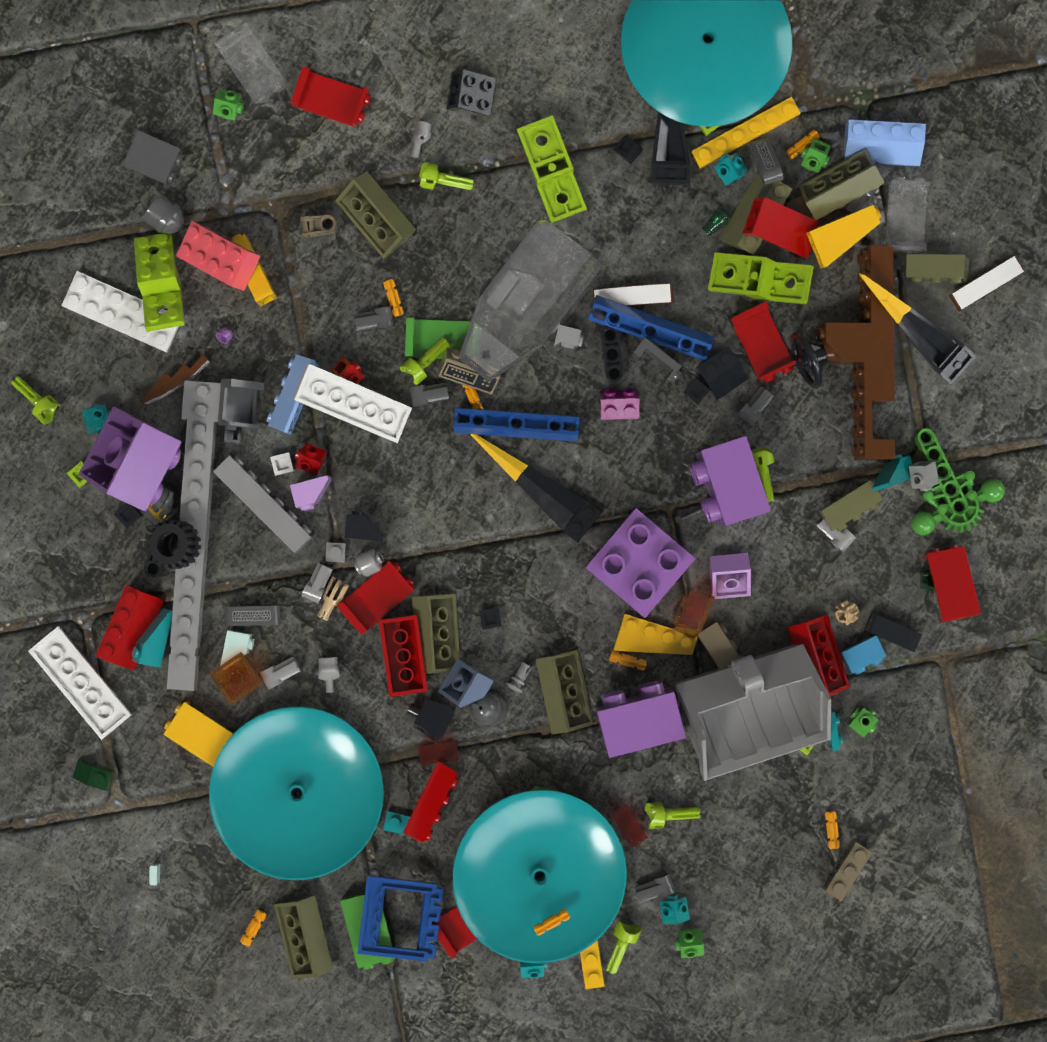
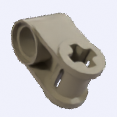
[300,215,338,238]

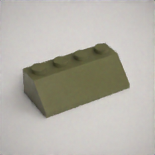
[798,148,885,220]
[335,172,416,259]
[719,173,792,256]
[412,594,460,674]
[536,650,594,734]
[274,895,333,979]

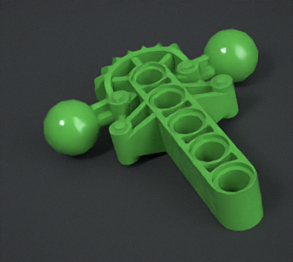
[911,428,1005,535]

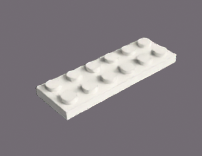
[61,271,179,353]
[293,363,412,443]
[28,626,132,740]

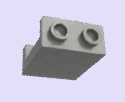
[123,130,184,187]
[632,338,682,384]
[218,379,264,432]

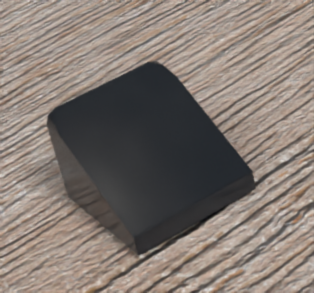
[613,135,642,164]

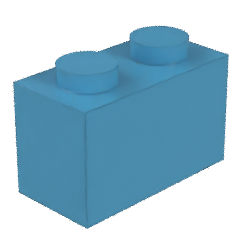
[839,635,886,675]

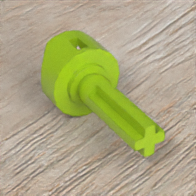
[419,162,474,190]
[399,338,451,386]
[12,376,60,425]
[751,447,775,502]
[645,802,700,829]
[606,918,642,974]

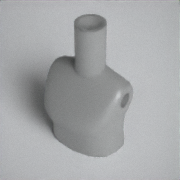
[411,121,431,158]
[318,657,340,693]

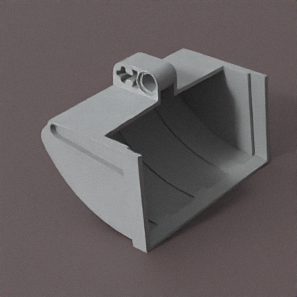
[675,644,831,781]

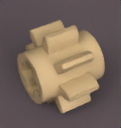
[835,600,859,625]

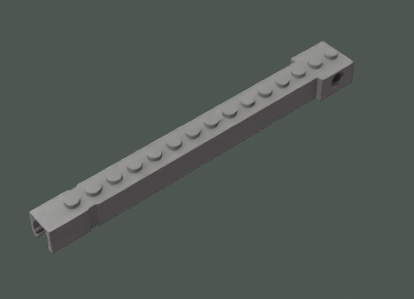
[167,381,221,691]

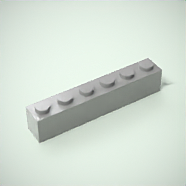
[213,455,312,553]

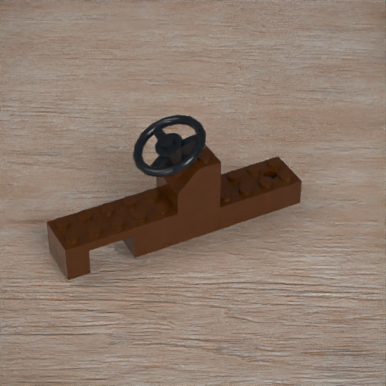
[790,245,901,461]

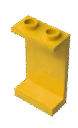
[163,701,234,767]

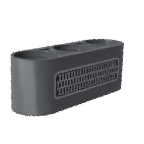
[749,137,783,185]
[225,605,281,626]

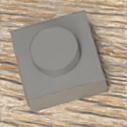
[325,542,346,563]

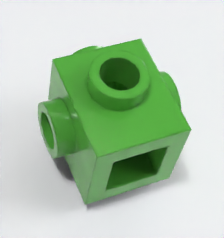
[213,88,244,121]
[801,138,831,173]
[847,707,878,738]
[675,928,704,958]

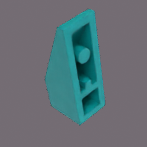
[872,454,913,491]
[132,608,173,668]

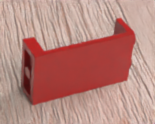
[290,66,371,128]
[742,197,820,259]
[730,302,797,383]
[923,544,981,623]
[337,561,415,635]
[432,906,477,959]

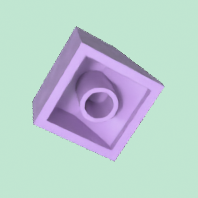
[290,475,332,511]
[709,553,751,599]

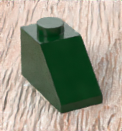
[73,759,115,791]

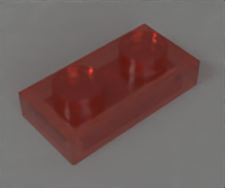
[418,740,459,765]
[611,805,648,848]

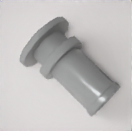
[506,662,532,693]

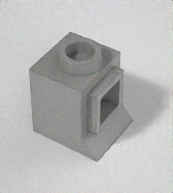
[554,325,584,350]

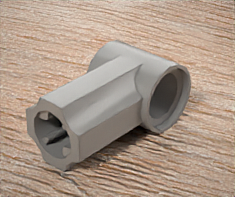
[816,519,856,552]
[301,563,333,604]
[259,657,301,690]

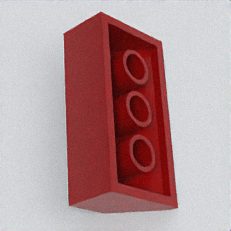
[95,585,165,670]
[788,614,850,696]
[379,615,428,697]
[402,762,459,843]

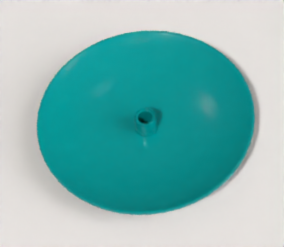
[621,0,792,127]
[209,707,384,880]
[453,790,627,963]

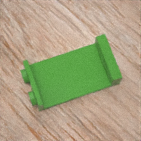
[405,318,479,359]
[340,892,395,970]

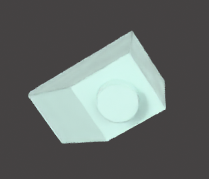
[220,630,254,669]

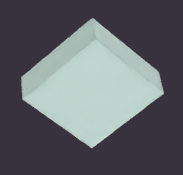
[149,863,160,885]

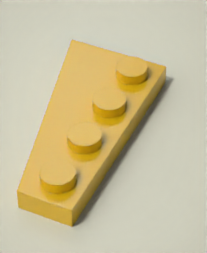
[613,614,698,655]

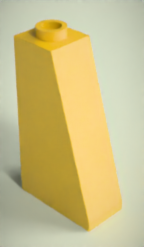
[806,205,881,269]
[231,234,278,306]

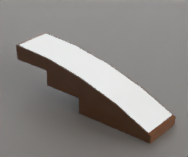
[949,255,1025,311]
[593,283,674,309]
[140,355,211,405]

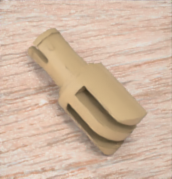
[317,576,349,621]

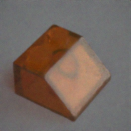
[672,592,715,639]
[209,652,264,706]

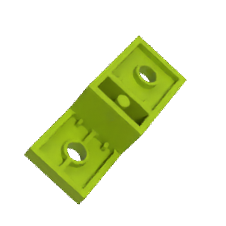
[517,115,587,224]
[134,233,185,332]
[708,253,814,305]

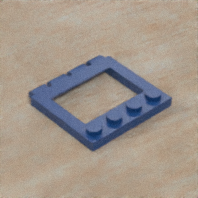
[357,875,444,962]

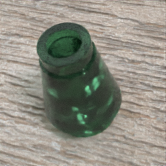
[702,208,730,236]

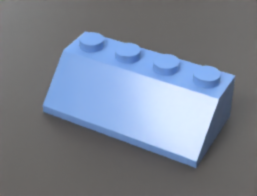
[843,120,926,166]
[267,354,319,435]

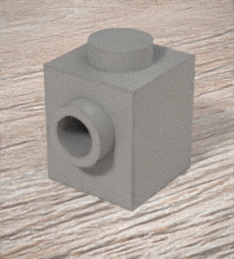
[909,461,939,491]

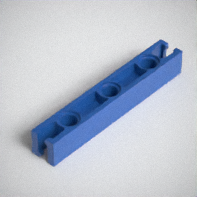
[588,295,713,361]
[453,408,580,442]

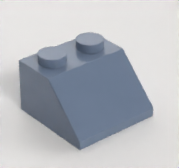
[438,659,493,708]

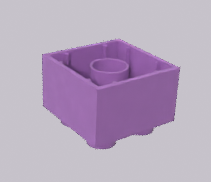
[78,406,181,512]
[689,436,771,527]
[584,508,695,618]
[595,680,686,758]

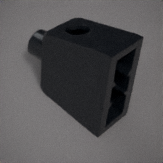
[407,699,456,744]

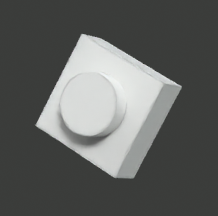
[270,452,294,476]

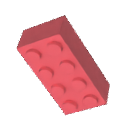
[176,221,260,291]

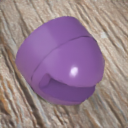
[216,327,233,344]

